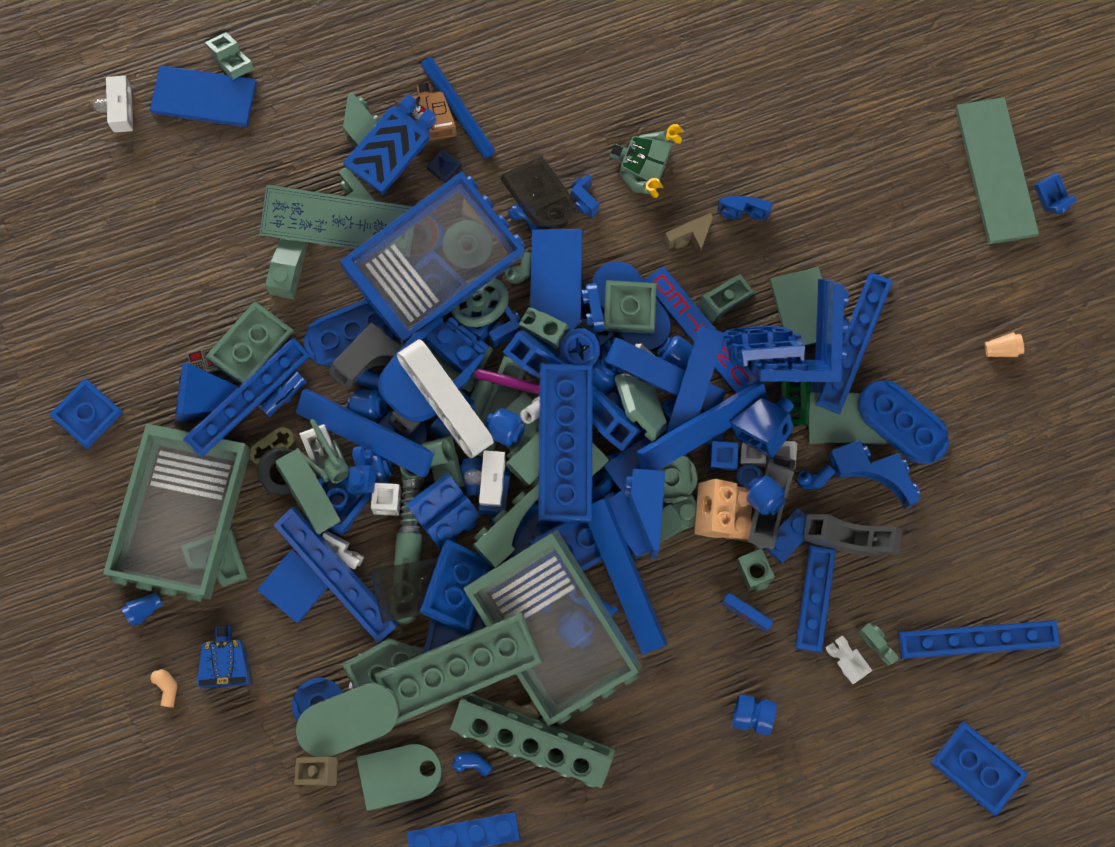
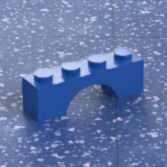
[407,812,520,847]

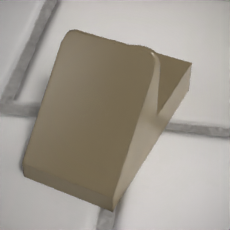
[664,213,713,256]
[294,757,338,786]

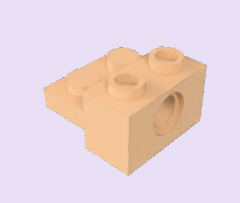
[694,479,752,541]

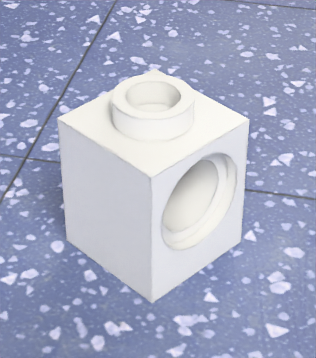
[371,483,402,516]

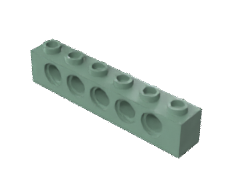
[450,693,616,788]

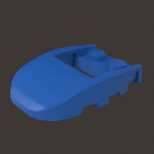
[378,317,484,421]
[724,326,805,366]

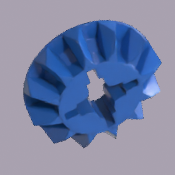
[560,329,601,365]

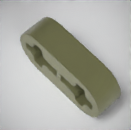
[250,427,296,466]

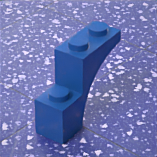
[828,440,920,509]

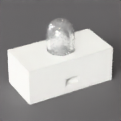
[92,75,133,133]
[464,450,506,507]

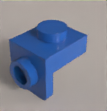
[1034,173,1077,214]
[571,174,599,219]

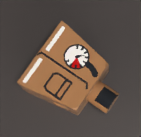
[410,83,457,141]

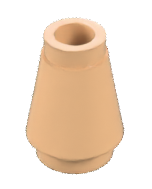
[985,332,1024,357]

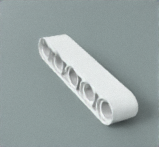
[397,339,494,458]

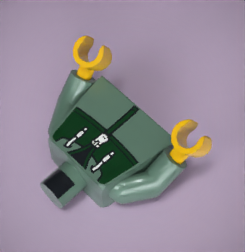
[610,124,684,198]

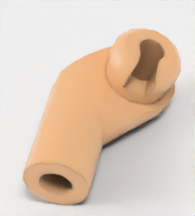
[151,669,177,708]

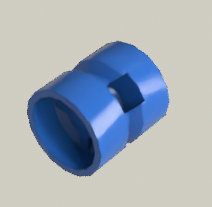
[732,694,777,736]

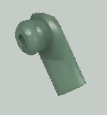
[505,252,531,284]

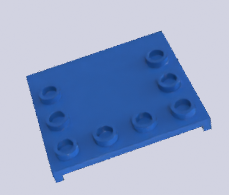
[749,279,849,382]

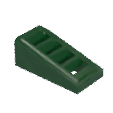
[781,381,811,425]

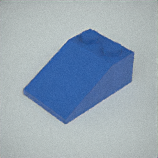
[624,468,665,559]

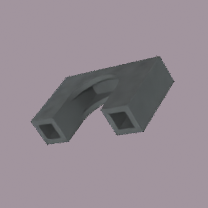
[328,322,423,439]

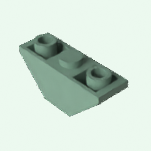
[343,92,380,148]

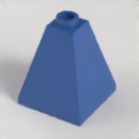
[174,363,239,425]

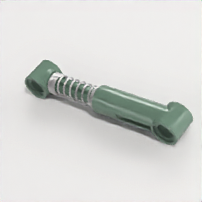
[390,466,426,625]

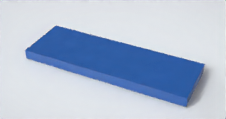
[529,229,583,378]
[538,364,593,522]

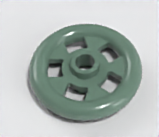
[451,276,509,327]

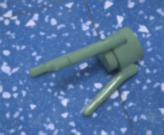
[301,419,350,483]

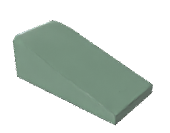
[698,274,755,323]

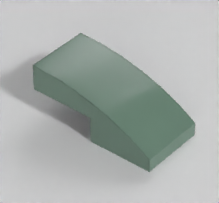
[205,32,254,80]

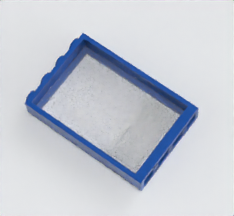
[340,171,525,345]

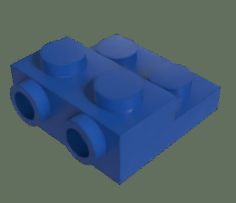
[406,473,481,548]

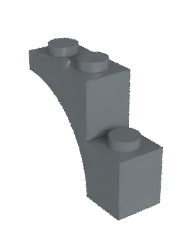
[748,455,796,549]

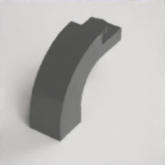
[803,514,903,557]

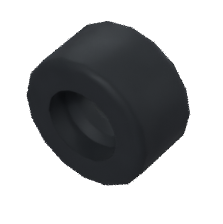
[257,447,293,495]

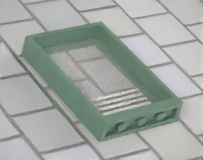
[103,423,251,602]
[463,530,642,726]

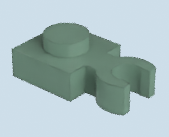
[857,623,899,666]

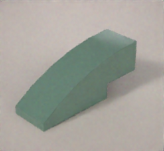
[275,448,341,535]

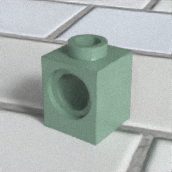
[735,548,775,592]

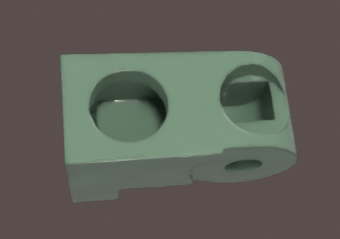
[518,307,570,352]

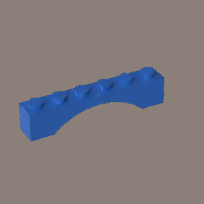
[503,331,644,451]

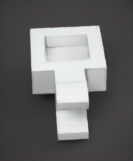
[322,531,364,569]
[826,636,872,684]

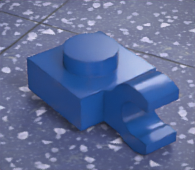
[347,446,377,494]

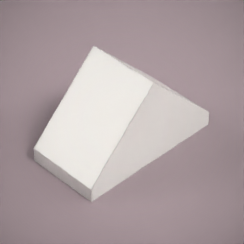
[300,425,337,477]

